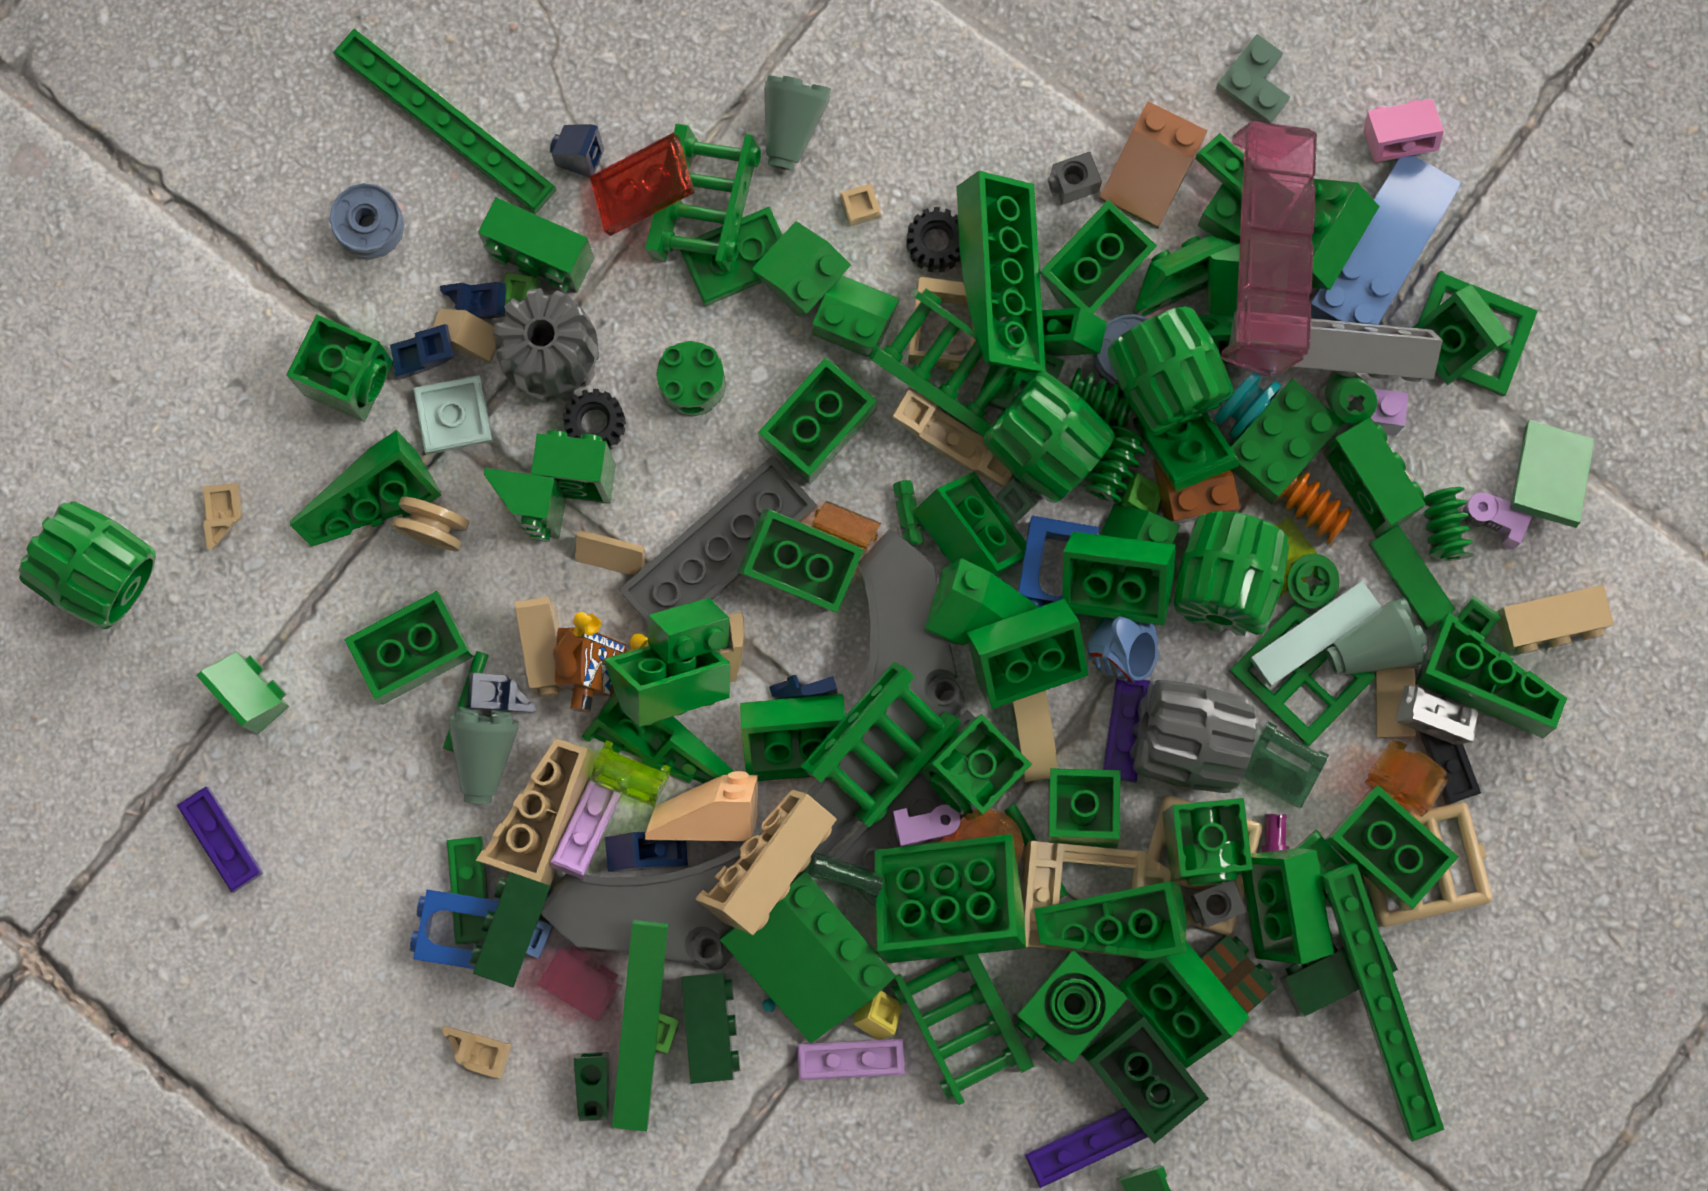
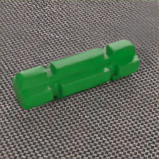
[893,480,924,546]

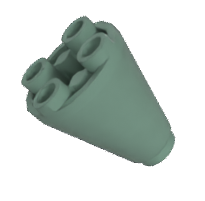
[764,75,831,171]
[1326,598,1427,675]
[449,707,519,804]

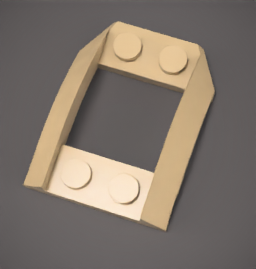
[1021,841,1171,958]

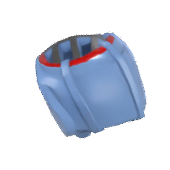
[1088,616,1160,683]

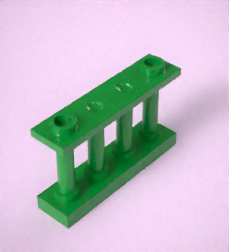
[645,124,761,272]
[868,288,1027,436]
[800,662,962,827]
[891,954,1035,1105]

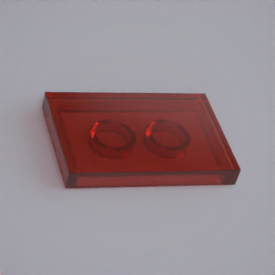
[590,132,695,236]

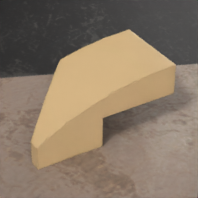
[202,483,242,550]
[720,612,745,682]
[442,1026,512,1079]

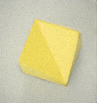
[853,990,903,1040]

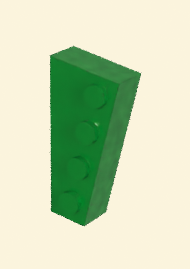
[1415,612,1567,738]

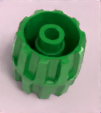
[1107,306,1233,435]
[982,371,1115,503]
[18,501,156,629]
[1173,511,1289,636]

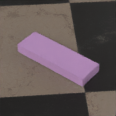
[550,773,624,880]
[797,1039,905,1080]

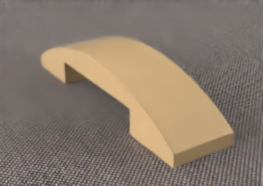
[891,387,1013,487]
[1012,691,1058,783]

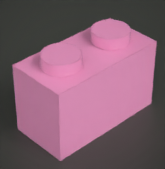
[1363,99,1444,163]

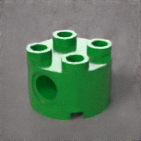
[656,341,726,417]

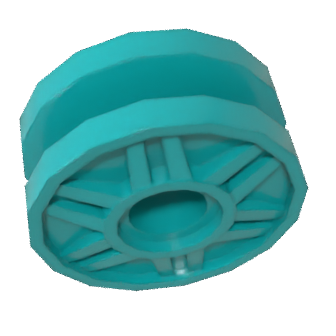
[1213,366,1283,440]

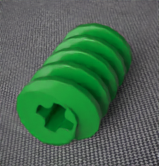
[1069,367,1133,428]
[1325,373,1378,424]
[1082,426,1146,503]
[1423,487,1474,561]

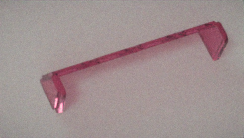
[1221,121,1317,377]

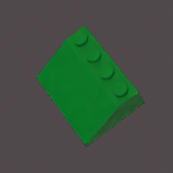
[875,834,1026,963]
[719,870,896,1043]

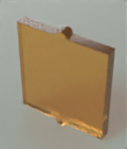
[811,500,881,550]

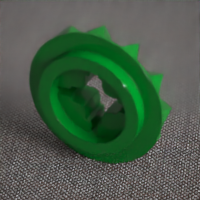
[1285,554,1340,608]

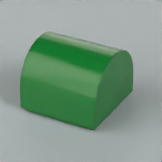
[1455,595,1501,638]

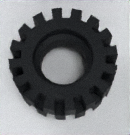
[906,207,961,273]
[563,389,626,450]

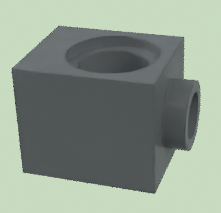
[1048,151,1102,205]
[1188,881,1247,929]

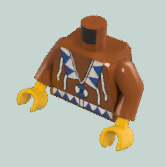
[553,612,650,713]

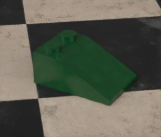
[1081,1009,1209,1144]

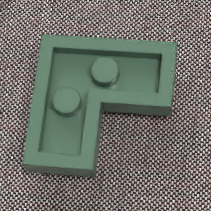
[1216,34,1290,126]

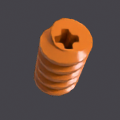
[1276,471,1352,546]

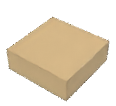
[840,183,881,227]

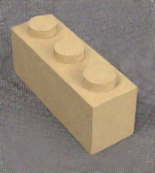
[1496,585,1614,655]

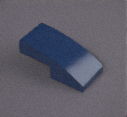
[390,324,454,379]

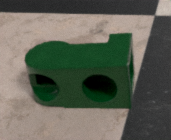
[573,1052,609,1121]

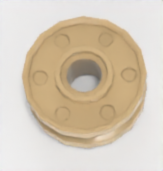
[391,497,469,552]

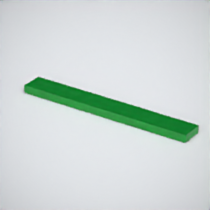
[333,28,557,215]
[1321,863,1445,1142]

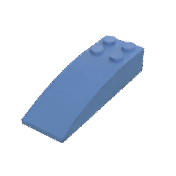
[1304,155,1462,325]

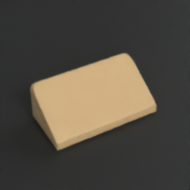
[575,530,647,576]
[1375,667,1416,738]

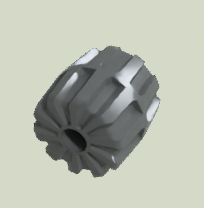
[493,288,599,403]
[1130,680,1256,793]

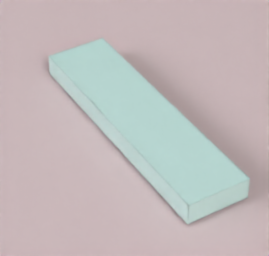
[1250,581,1381,687]

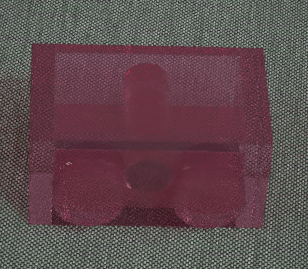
[537,946,623,1022]

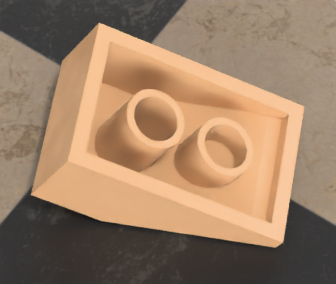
[645,771,758,841]

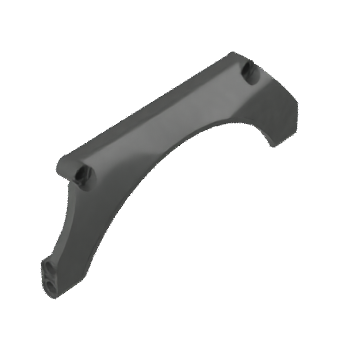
[541,529,965,970]

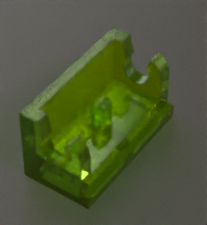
[591,741,671,807]

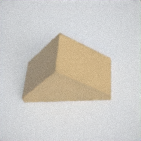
[432,309,496,363]

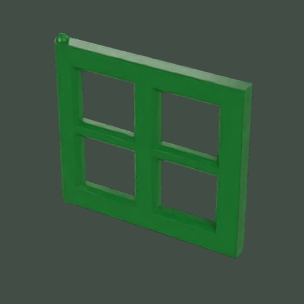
[1418,270,1538,397]
[1229,603,1375,747]

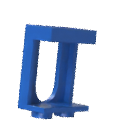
[1018,515,1099,616]
[410,889,499,969]

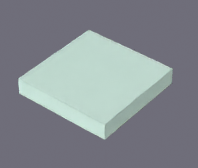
[413,375,493,455]

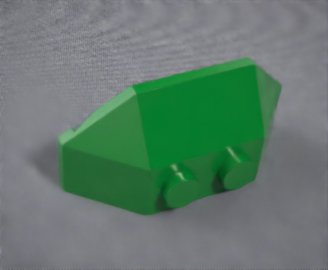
[1132,235,1237,317]

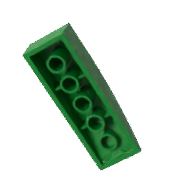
[956,171,1046,374]

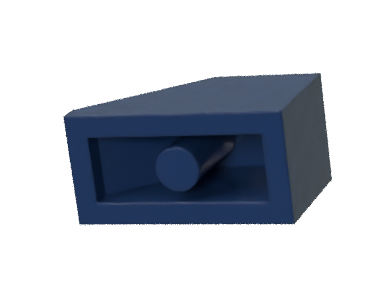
[550,124,604,179]
[605,832,688,872]

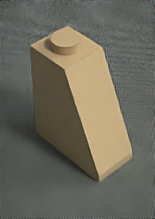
[514,597,564,697]

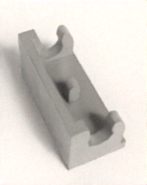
[1395,685,1478,745]

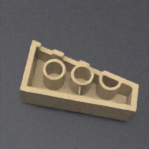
[476,738,597,886]
[695,790,837,935]

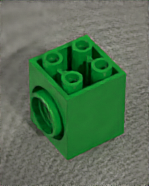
[286,314,393,422]
[919,714,1032,821]
[1162,798,1253,885]
[1013,950,1128,1064]

